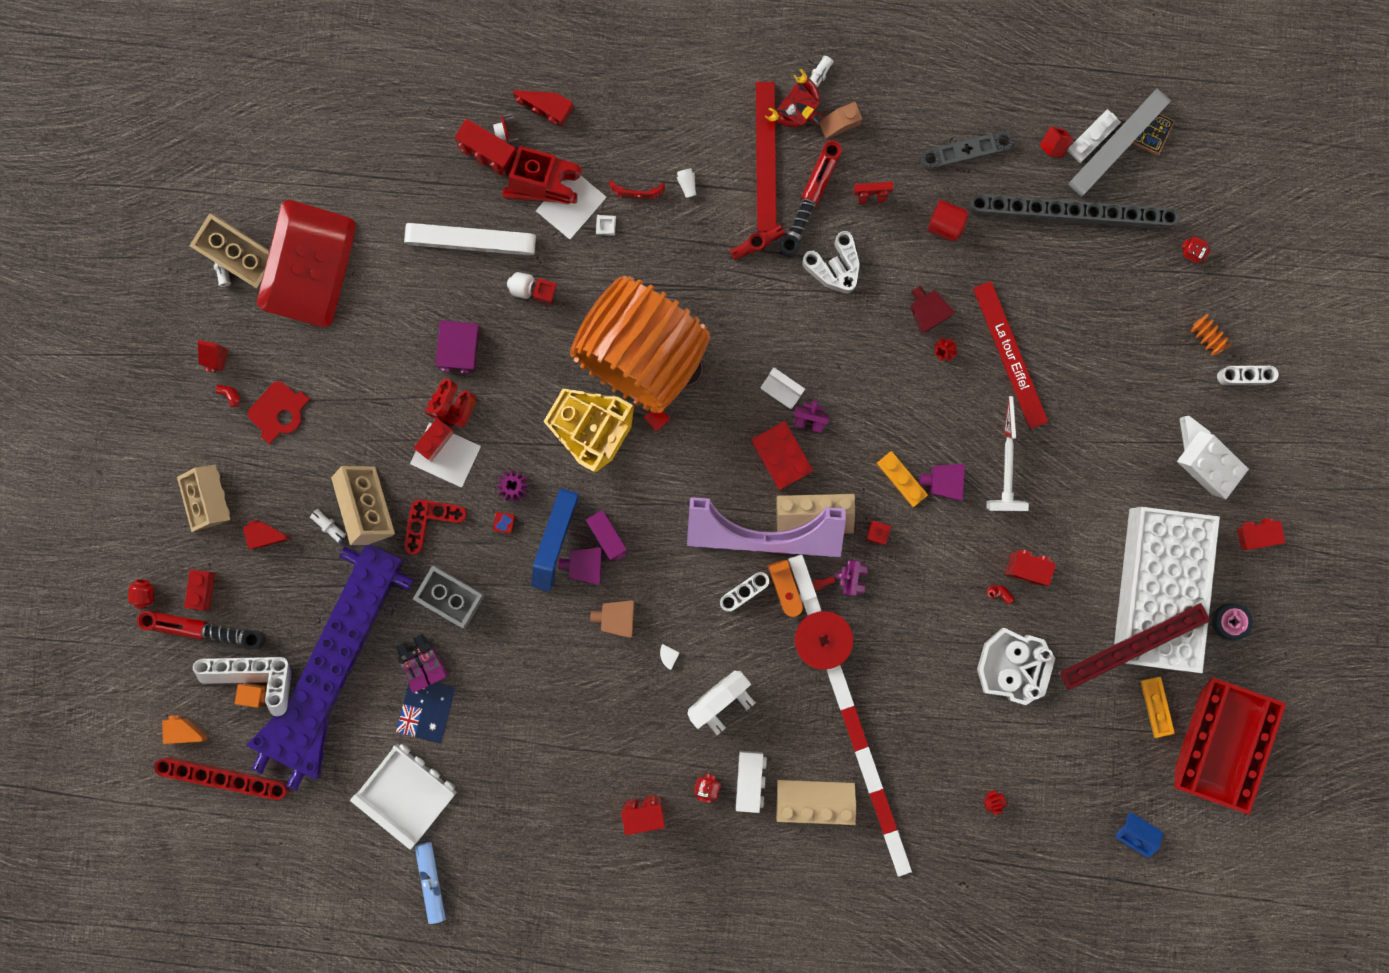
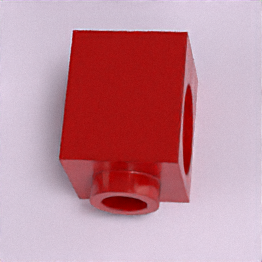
[865,521,891,545]

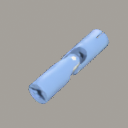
[414,842,446,924]

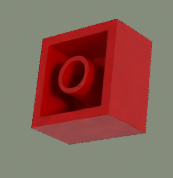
[1005,550,1056,586]

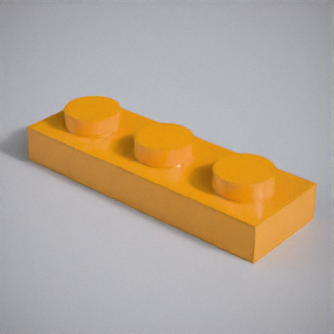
[876,451,928,508]
[1140,676,1175,738]

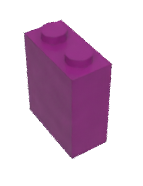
[435,320,480,374]
[586,510,628,561]

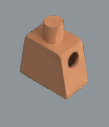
[590,600,634,638]

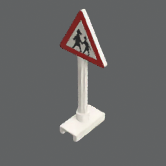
[986,396,1029,511]

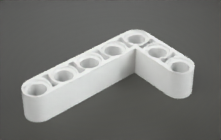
[193,657,292,716]

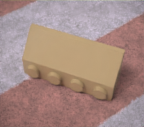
[189,213,270,288]
[331,466,395,545]
[776,494,855,534]
[776,780,856,825]

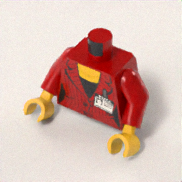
[765,69,824,127]

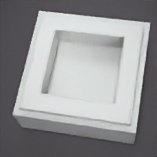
[596,215,616,236]

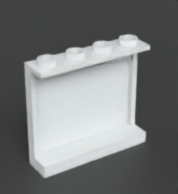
[350,744,457,850]

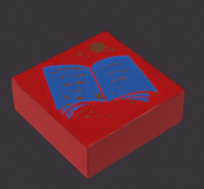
[493,512,515,534]

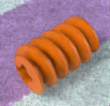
[1191,313,1232,356]

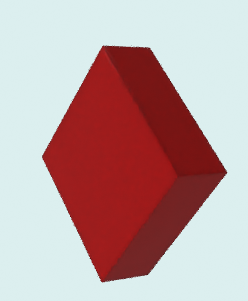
[644,411,671,432]

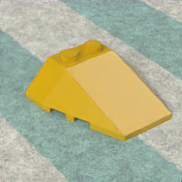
[544,389,634,472]

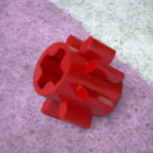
[934,337,958,362]
[983,790,1007,816]

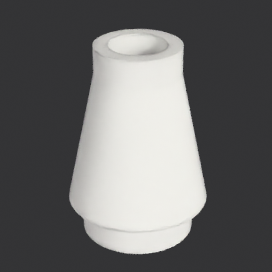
[676,168,697,198]

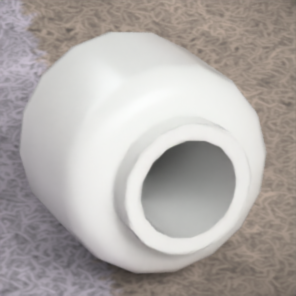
[507,272,537,299]

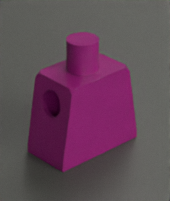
[919,464,965,501]
[558,548,602,585]

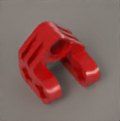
[425,379,476,428]

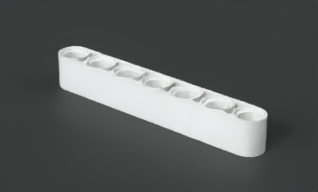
[404,223,536,255]

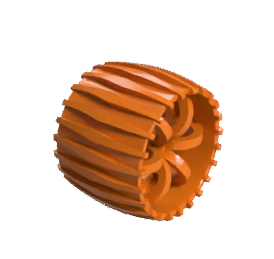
[570,276,710,413]

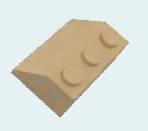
[177,464,230,532]

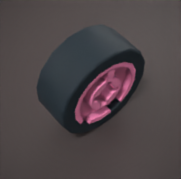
[1212,603,1253,640]

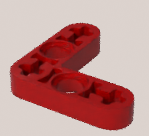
[404,500,467,555]

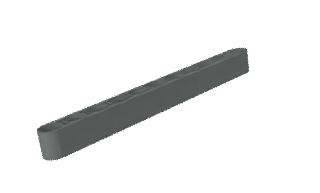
[969,194,1180,229]

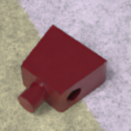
[910,286,955,335]

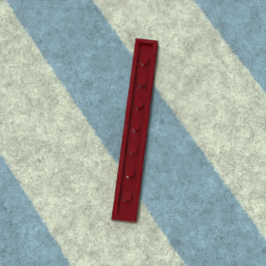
[1059,603,1210,690]

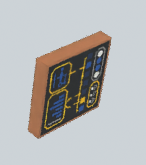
[1132,105,1175,156]

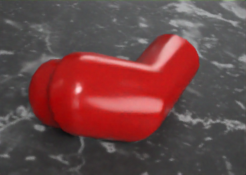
[216,384,240,407]
[987,585,1015,605]

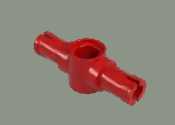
[729,224,785,261]

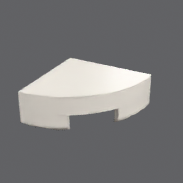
[660,644,679,670]

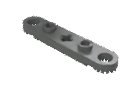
[920,131,1014,169]

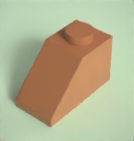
[819,102,862,139]

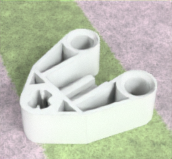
[802,231,859,294]

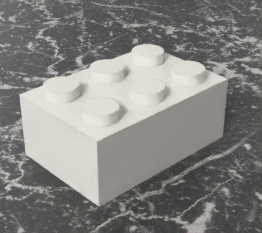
[1177,431,1249,499]

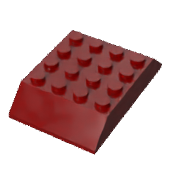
[1174,677,1287,815]

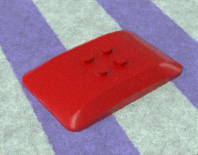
[257,200,356,327]

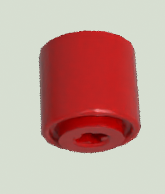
[927,199,969,242]

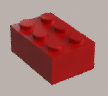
[454,118,517,177]
[751,421,813,491]
[621,795,666,836]

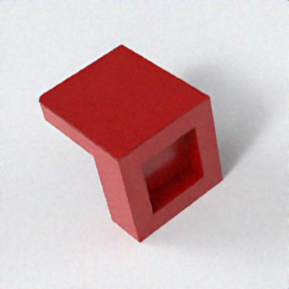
[1040,126,1074,158]
[533,278,557,305]

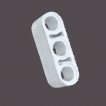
[1217,366,1279,385]
[720,572,769,611]

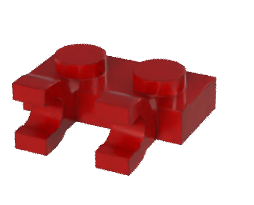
[853,182,894,205]

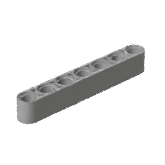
[1067,88,1171,197]

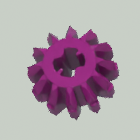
[496,470,529,502]

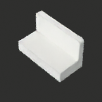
[761,367,805,409]

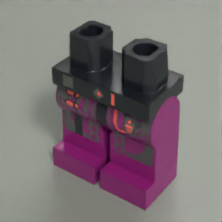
[396,634,449,693]

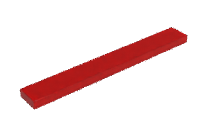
[756,82,776,232]

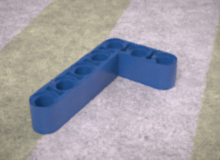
[531,488,579,592]

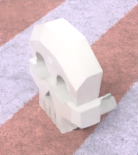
[977,628,1055,705]
[688,671,756,736]

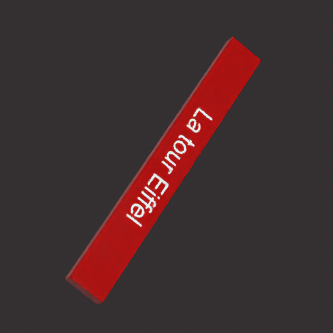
[973,281,1048,430]

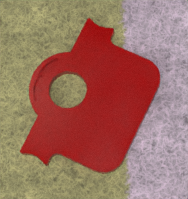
[248,381,310,445]

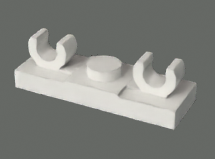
[1067,109,1121,163]

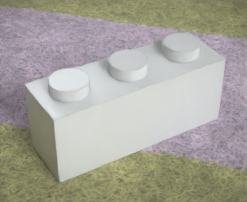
[736,751,767,813]

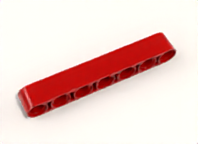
[154,757,290,800]

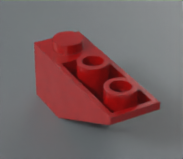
[512,90,574,127]

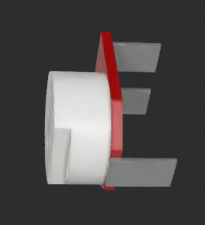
[493,114,519,143]

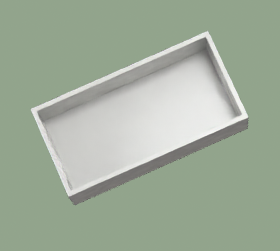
[1114,507,1220,673]

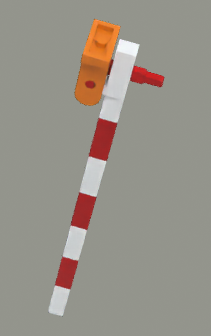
[767,554,912,877]

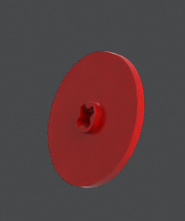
[795,611,853,670]

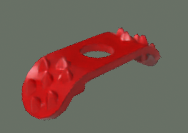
[609,180,665,200]

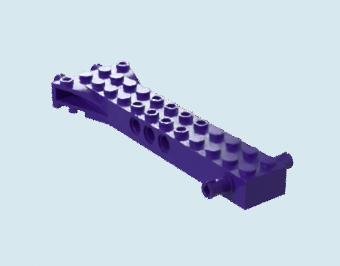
[246,544,414,791]

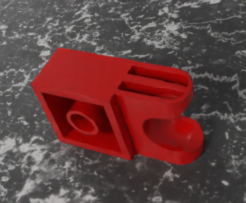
[508,146,582,204]

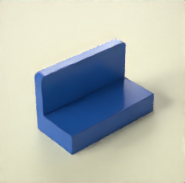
[1115,812,1163,859]

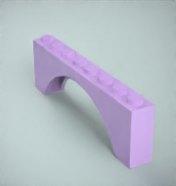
[687,497,846,557]

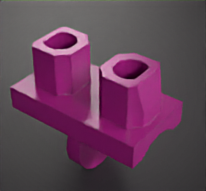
[794,399,829,433]
[835,560,868,596]

